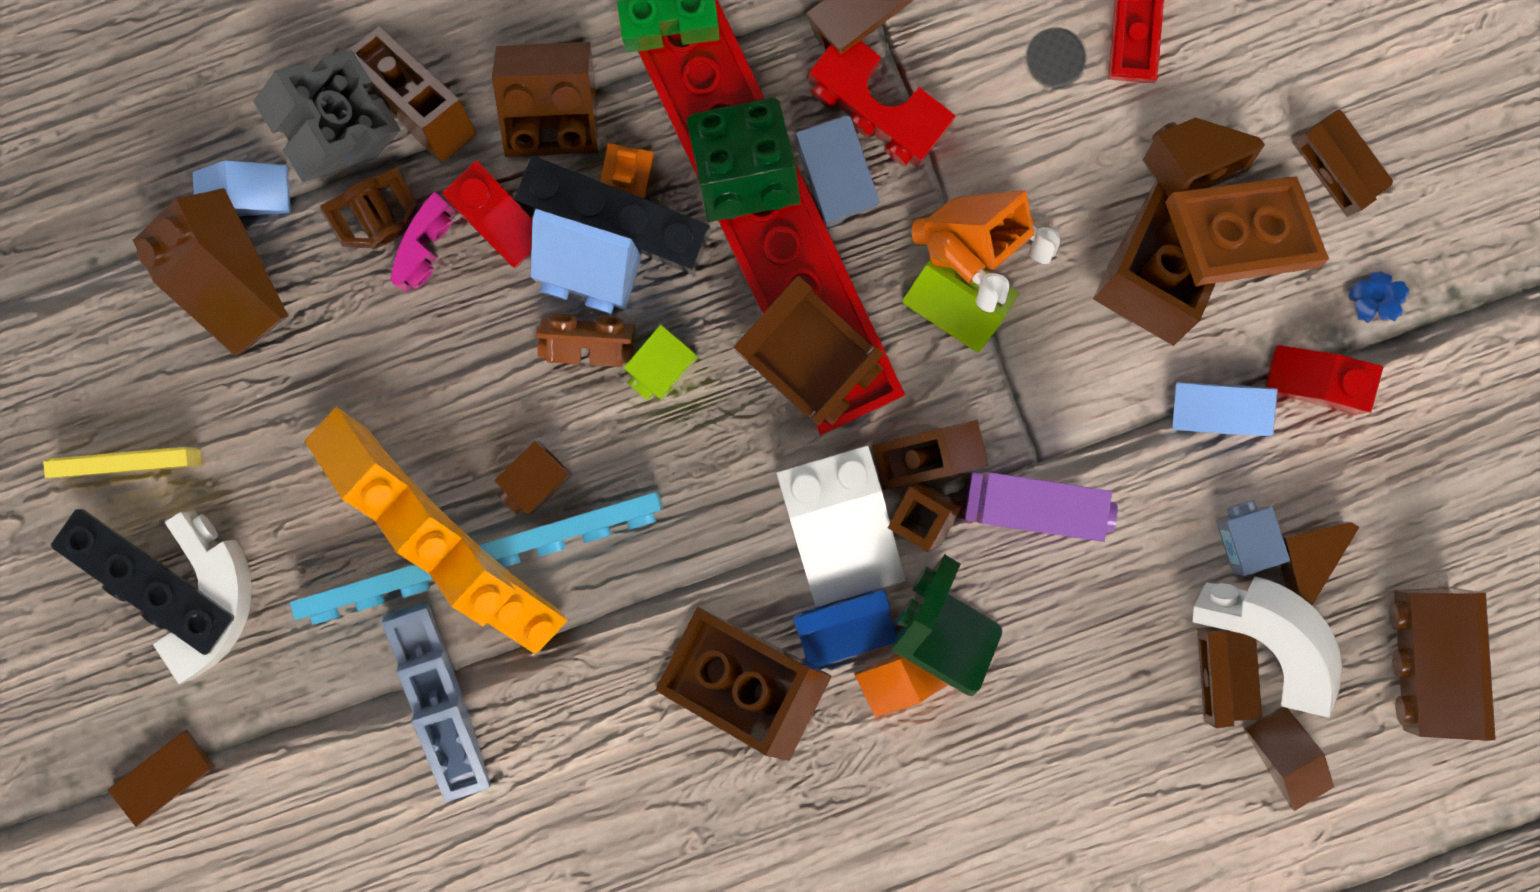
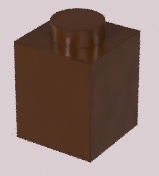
[494,441,573,515]
[887,482,963,552]

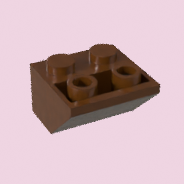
[492,42,598,157]

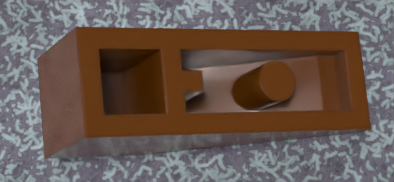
[347,26,477,163]

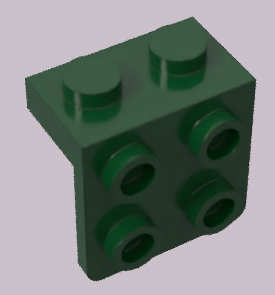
[687,98,801,222]
[891,554,1003,696]

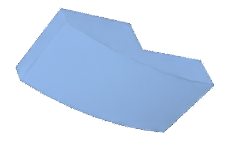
[1172,381,1278,436]

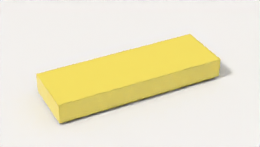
[43,447,202,478]

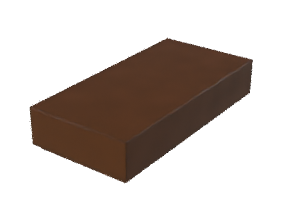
[107,730,215,827]

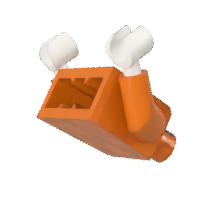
[912,190,1060,312]

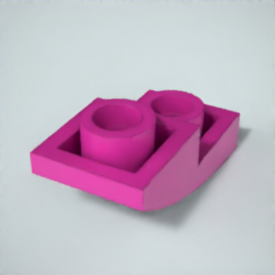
[390,192,456,292]

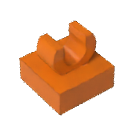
[600,143,655,200]

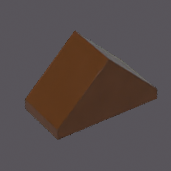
[1280,521,1360,605]
[1244,706,1334,811]

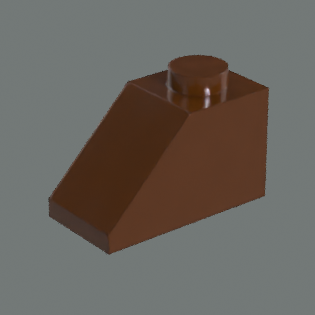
[1143,117,1265,197]
[872,419,989,490]

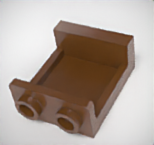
[733,276,884,426]

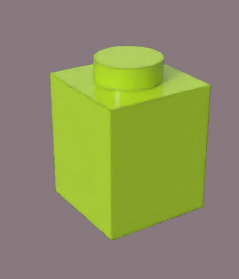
[624,324,699,401]

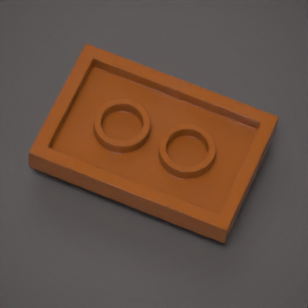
[1165,176,1329,286]

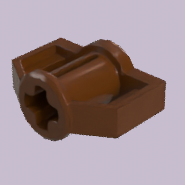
[320,167,417,249]

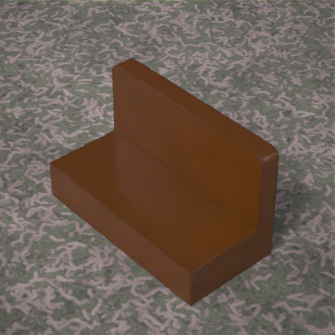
[806,0,914,54]
[1292,110,1393,217]
[1197,627,1262,728]

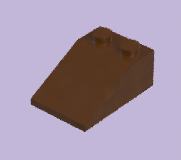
[1093,180,1216,346]
[133,188,288,355]
[655,607,832,761]

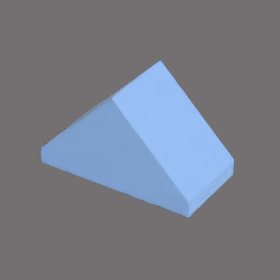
[192,160,291,217]

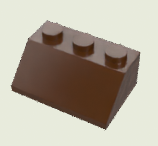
[1389,587,1496,741]

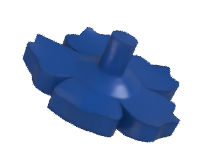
[1348,271,1409,323]

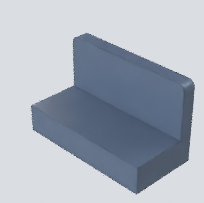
[795,116,879,228]

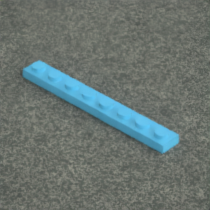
[289,492,664,625]

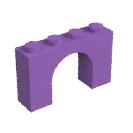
[961,473,1118,542]

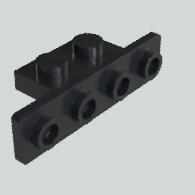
[51,509,234,655]

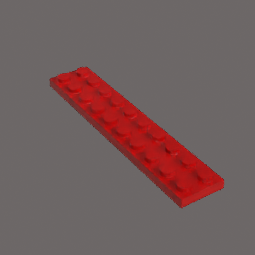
[637,0,905,436]

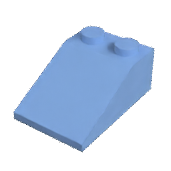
[531,209,642,314]

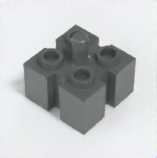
[253,50,401,182]

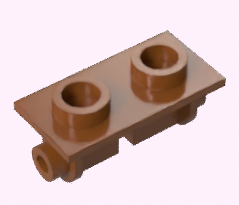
[536,314,635,367]

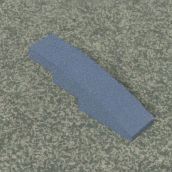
[381,602,490,803]

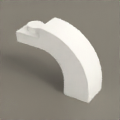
[153,511,252,684]
[1192,576,1342,718]

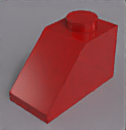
[442,160,533,268]
[1264,345,1384,415]

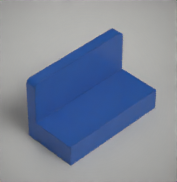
[793,588,897,667]

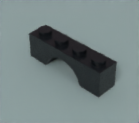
[514,155,712,276]

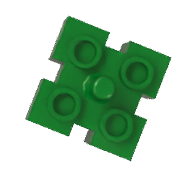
[617,0,720,53]

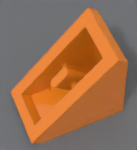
[854,654,948,717]

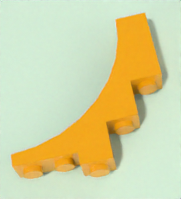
[304,407,568,654]

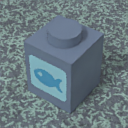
[1216,500,1290,576]

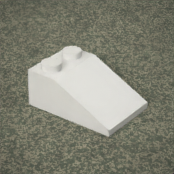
[776,446,905,607]

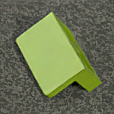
[902,258,1019,352]

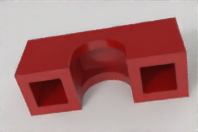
[808,41,956,168]

